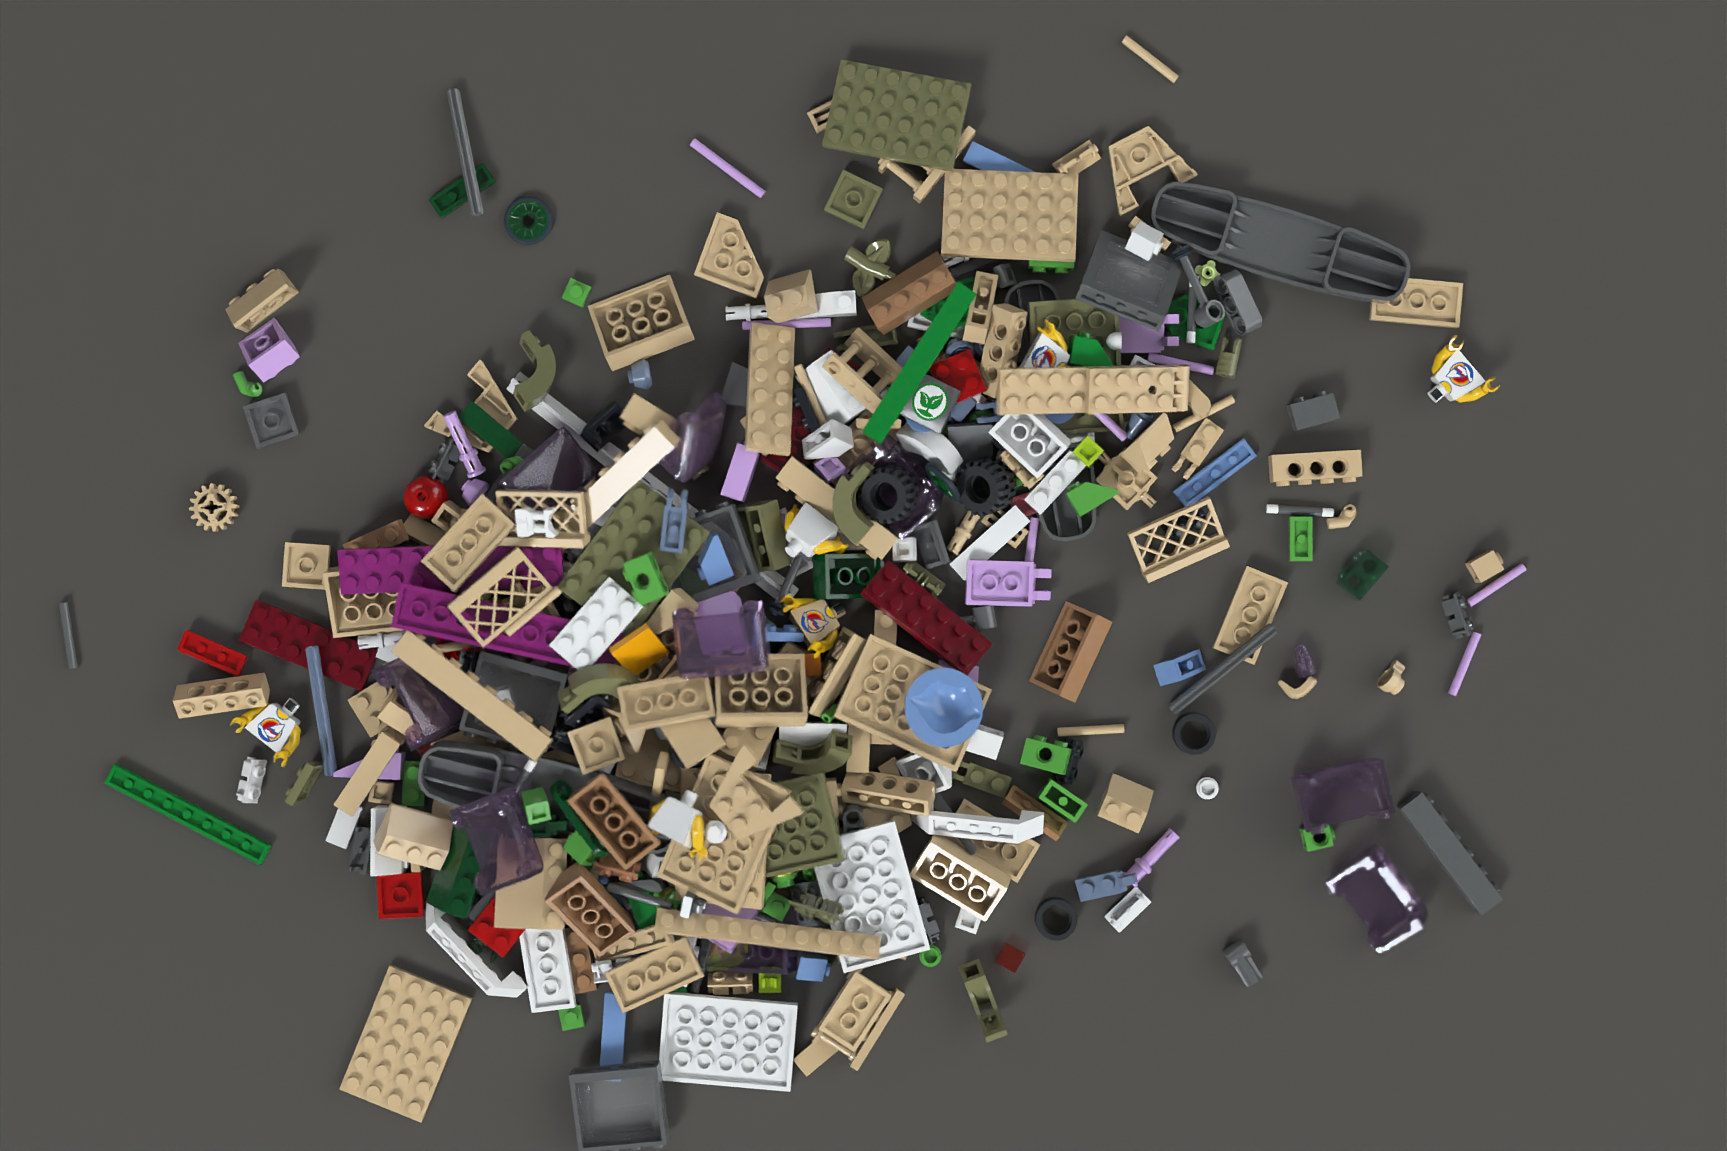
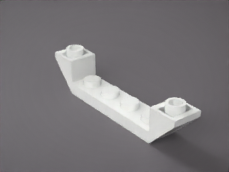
[911,803,1044,844]
[425,900,528,997]

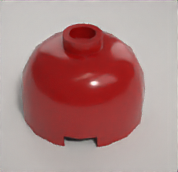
[403,475,449,520]

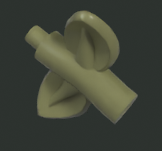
[844,239,896,297]

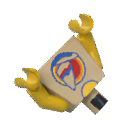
[779,595,846,658]

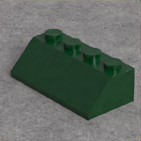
[426,817,498,919]

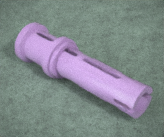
[443,411,486,478]
[1123,828,1180,888]

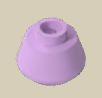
[461,479,490,507]

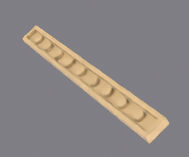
[654,908,881,960]

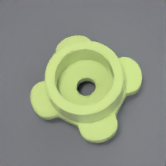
[1195,260,1220,286]

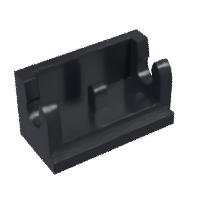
[580,400,626,453]
[564,693,613,729]

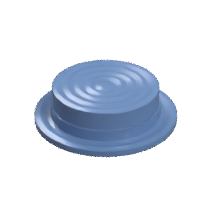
[904,668,983,747]

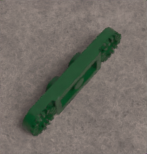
[550,780,610,857]

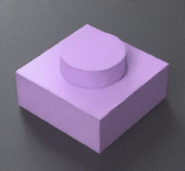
[814,457,846,484]

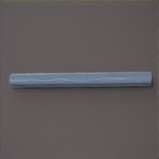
[305,645,337,776]

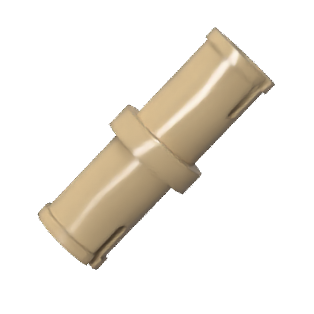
[946,511,980,555]

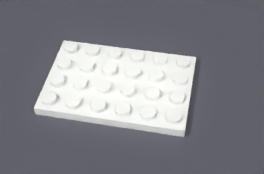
[814,820,930,973]
[659,992,798,1092]

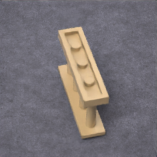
[878,126,976,204]
[822,327,902,414]
[811,968,905,1071]

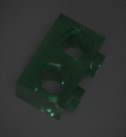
[1336,549,1389,601]

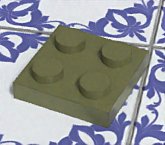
[824,170,883,230]
[285,760,324,806]

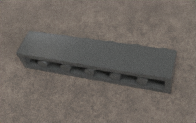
[1397,791,1503,916]

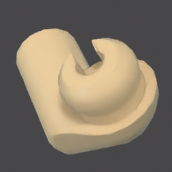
[1327,504,1357,529]

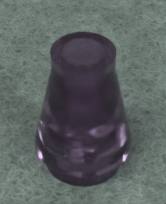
[1294,644,1317,678]

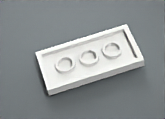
[549,577,644,670]
[519,929,577,1013]

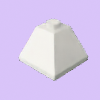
[895,752,952,794]

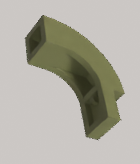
[513,330,556,412]
[832,462,874,544]
[558,664,639,714]
[773,731,853,775]
[958,959,1008,1043]

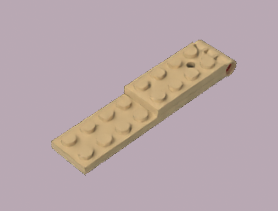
[996,364,1190,415]

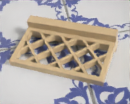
[495,490,591,548]
[1127,497,1230,583]
[447,547,553,647]

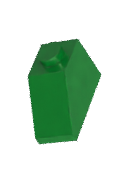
[1067,332,1114,366]

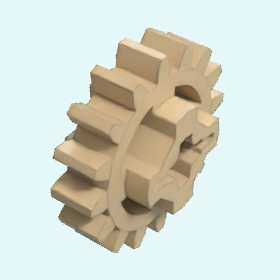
[189,483,239,532]

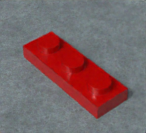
[177,630,248,676]

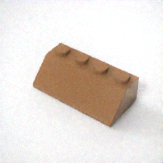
[862,251,957,335]
[1029,601,1112,703]
[568,773,661,870]
[544,862,635,957]

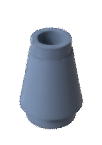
[1124,412,1154,440]

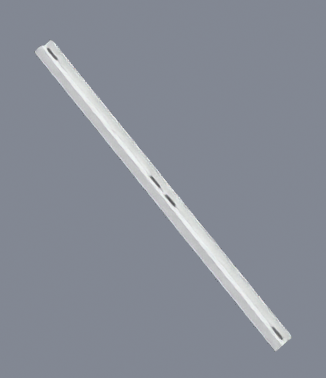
[506,372,799,606]

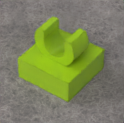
[1072,436,1104,467]
[759,969,781,993]

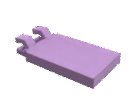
[1119,314,1179,353]
[965,560,1052,606]

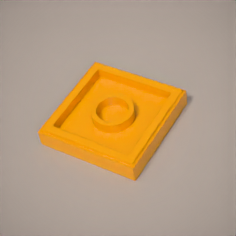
[609,623,669,675]

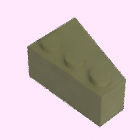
[736,499,792,572]

